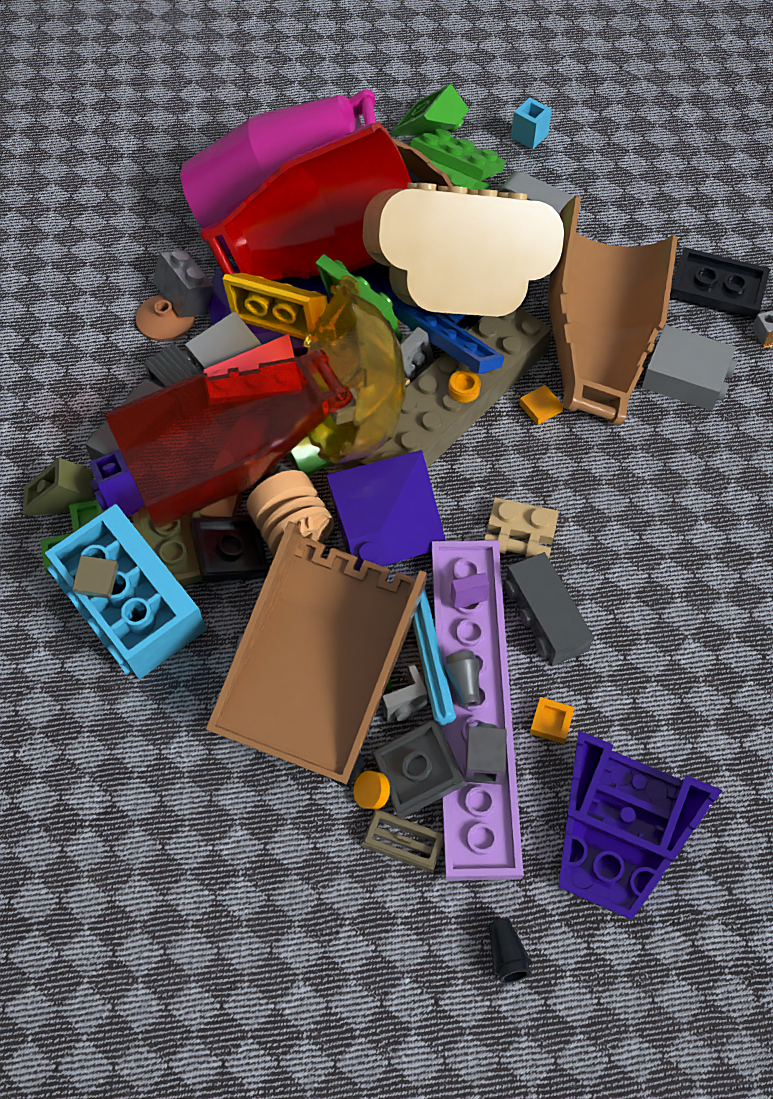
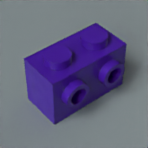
[89,449,145,517]

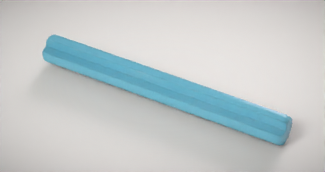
[412,587,456,725]

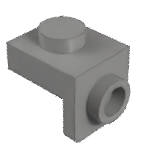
[382,664,428,722]

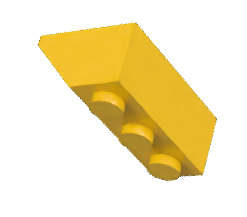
[222,273,330,343]

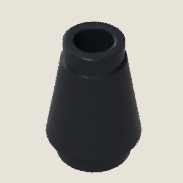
[488,918,532,984]

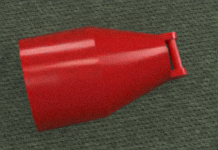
[198,122,412,280]

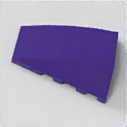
[558,730,722,920]

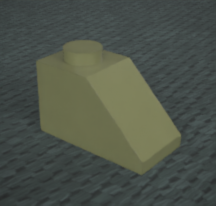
[22,457,95,516]

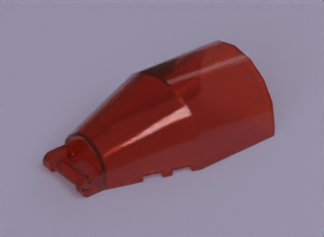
[103,349,353,530]

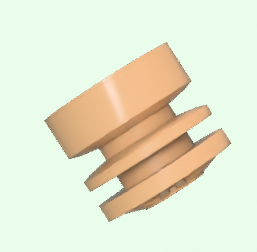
[246,470,334,556]

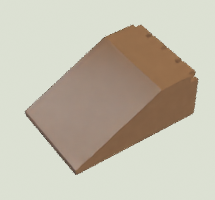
[206,521,427,784]

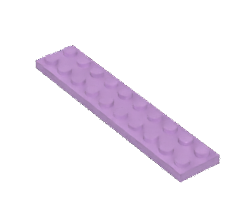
[431,540,524,881]

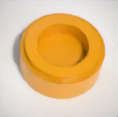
[448,370,481,403]
[353,771,390,810]

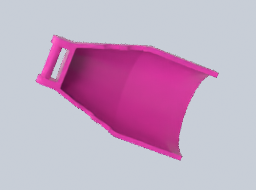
[180,89,376,257]

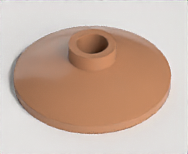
[135,294,195,341]

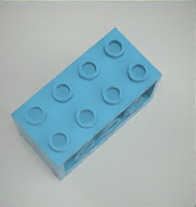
[45,504,207,680]

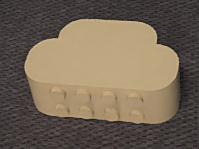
[363,183,564,317]

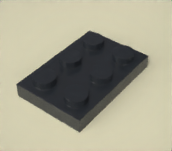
[670,247,771,318]

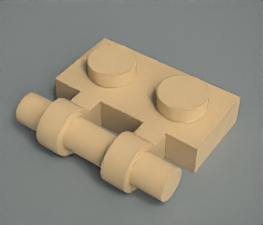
[484,497,559,559]

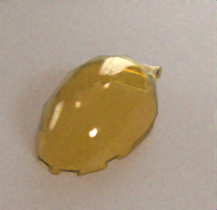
[300,275,406,464]

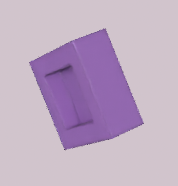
[450,572,490,609]

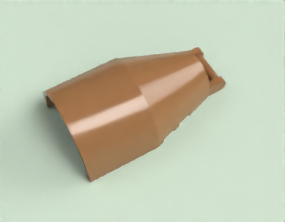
[547,196,678,426]

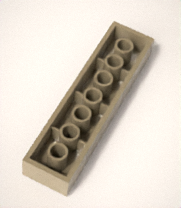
[342,307,552,470]

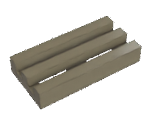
[362,809,444,873]

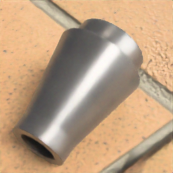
[444,651,480,707]

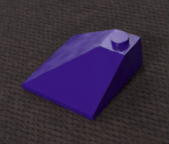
[326,450,446,571]

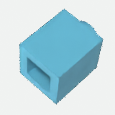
[511,98,552,149]

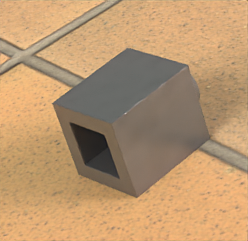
[465,723,507,785]

